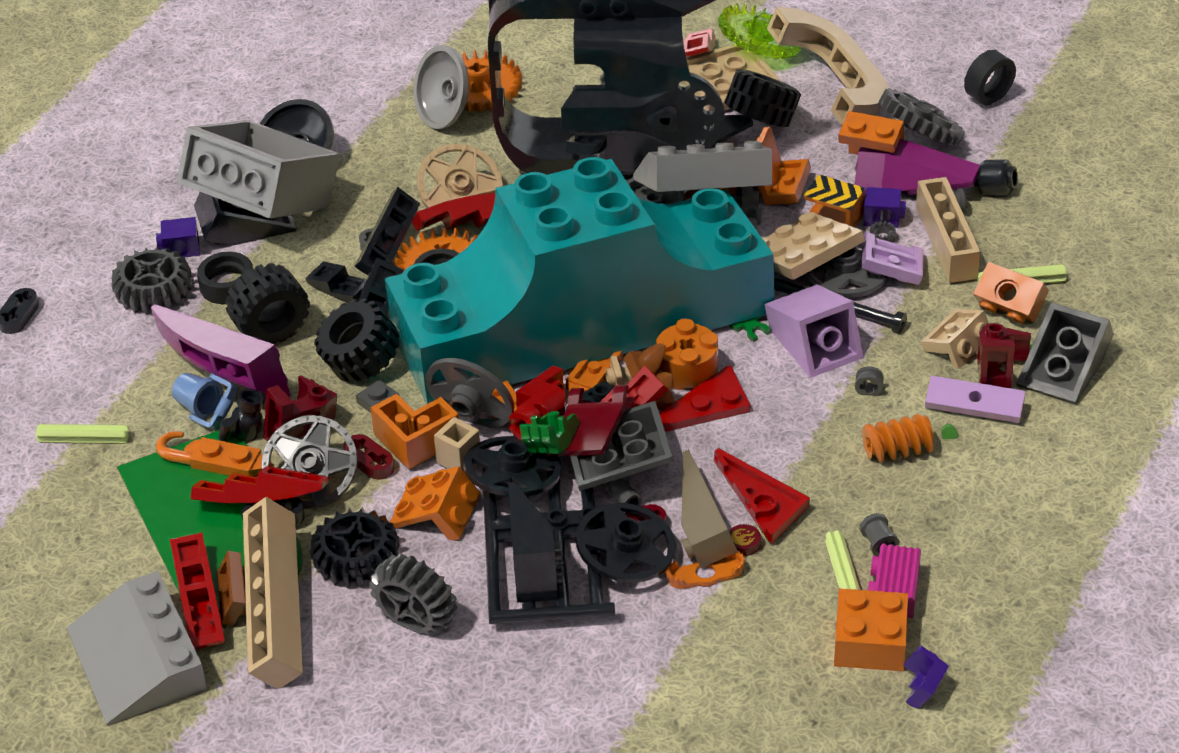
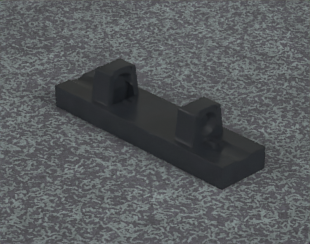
[354,187,420,275]

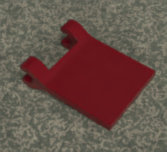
[546,385,635,457]

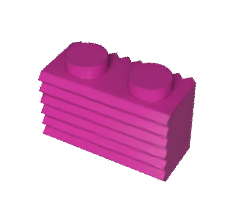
[868,543,921,618]

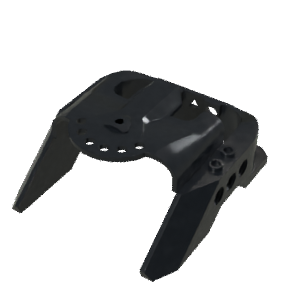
[488,0,753,180]

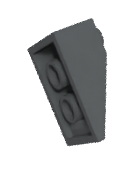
[1016,302,1114,404]

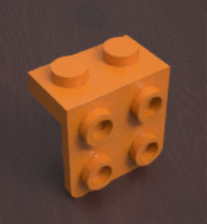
[838,111,904,155]
[756,127,811,205]
[390,466,481,541]

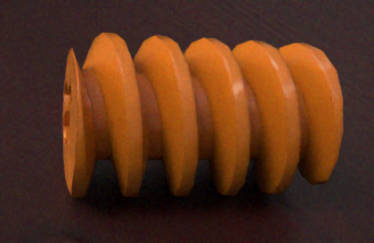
[862,414,934,463]

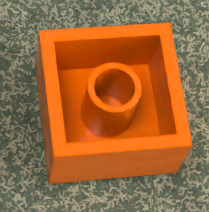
[834,588,908,672]

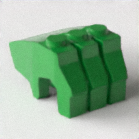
[520,411,580,454]

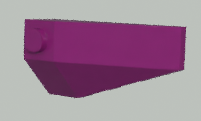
[854,139,980,195]

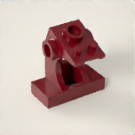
[977,323,1031,388]
[264,375,337,456]

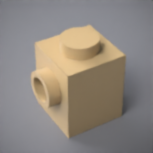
[434,417,480,472]

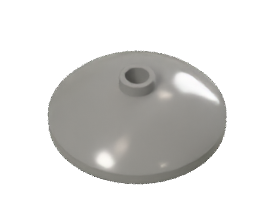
[414,46,469,129]

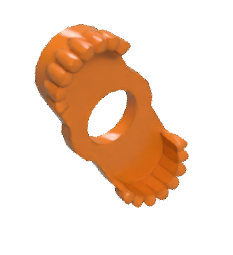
[665,551,745,589]

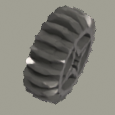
[111,246,192,314]
[369,553,458,637]

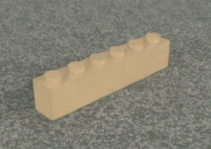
[243,497,303,688]

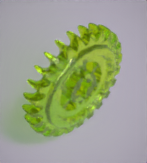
[718,3,802,59]

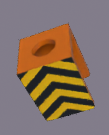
[804,175,866,228]

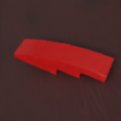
[412,193,495,231]
[190,466,329,503]
[169,533,225,650]

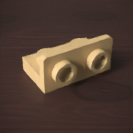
[921,309,989,368]

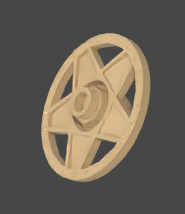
[417,144,503,223]

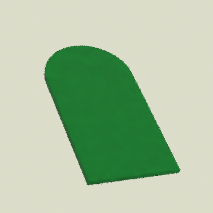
[117,430,303,613]

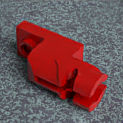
[509,366,566,440]

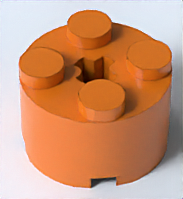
[656,319,718,390]

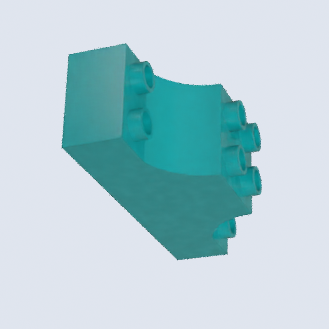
[385,157,774,404]

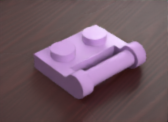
[861,232,923,285]

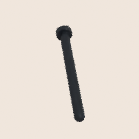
[774,278,907,334]

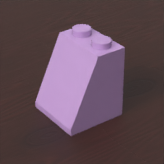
[765,285,864,378]

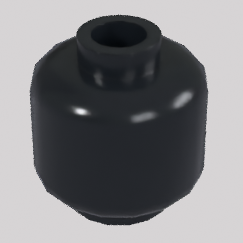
[974,159,1018,197]

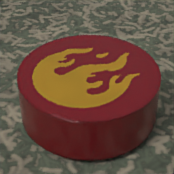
[729,524,761,556]

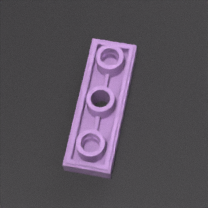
[925,376,1025,423]

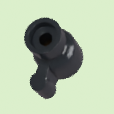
[218,389,264,442]

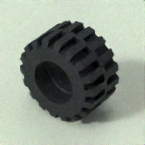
[724,69,801,127]
[225,263,310,344]
[314,298,400,383]

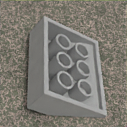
[633,141,772,192]
[67,571,207,726]

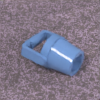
[172,373,238,430]

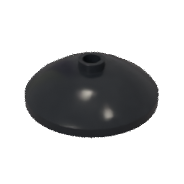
[260,99,334,150]

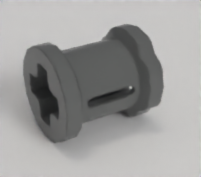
[859,513,900,556]

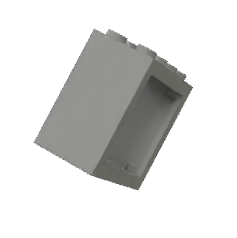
[176,120,340,218]

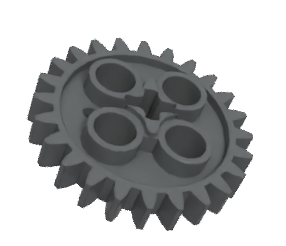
[878,88,965,146]

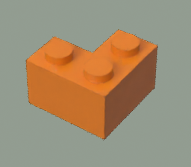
[370,394,459,470]

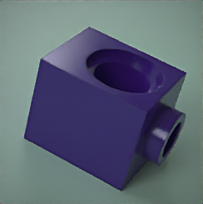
[863,187,906,228]
[156,217,200,257]

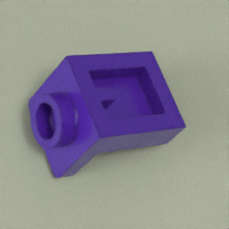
[904,646,949,709]

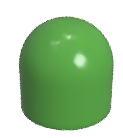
[941,424,958,439]

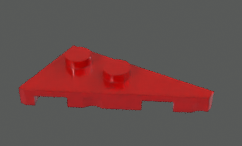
[659,365,750,432]
[713,448,810,543]

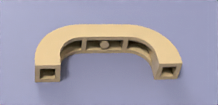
[767,7,888,125]

